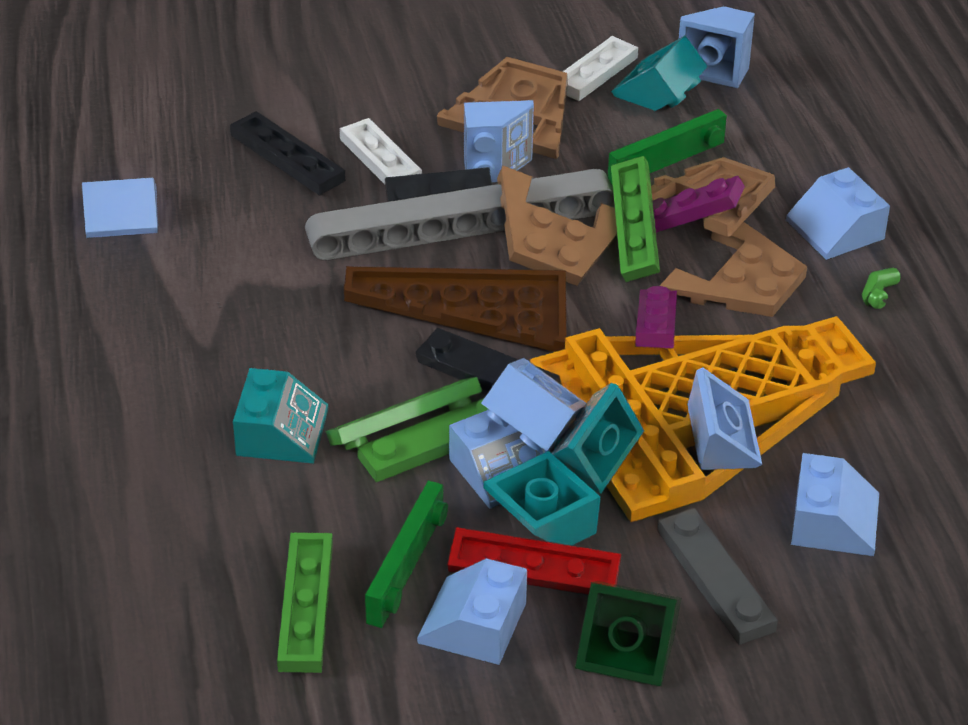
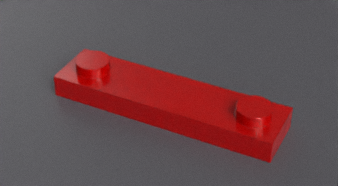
[447,527,621,595]

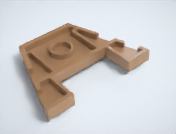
[437,57,568,159]
[651,157,775,237]
[497,165,617,286]
[660,222,807,317]

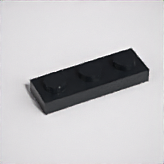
[385,167,492,202]

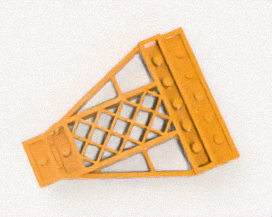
[530,316,876,522]

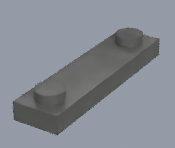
[658,508,778,645]

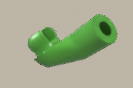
[862,268,901,309]

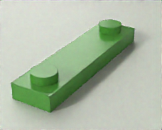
[611,156,660,282]
[325,377,482,450]
[357,398,489,483]
[277,533,333,673]

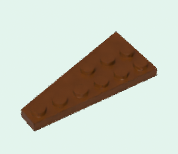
[344,266,567,352]

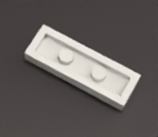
[563,36,638,101]
[340,118,422,184]

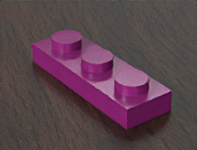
[653,176,745,233]
[635,286,677,348]

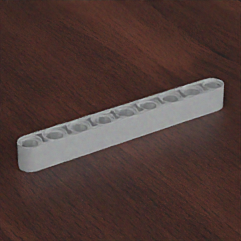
[305,169,615,260]

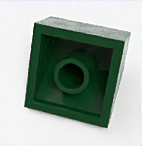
[575,581,682,686]

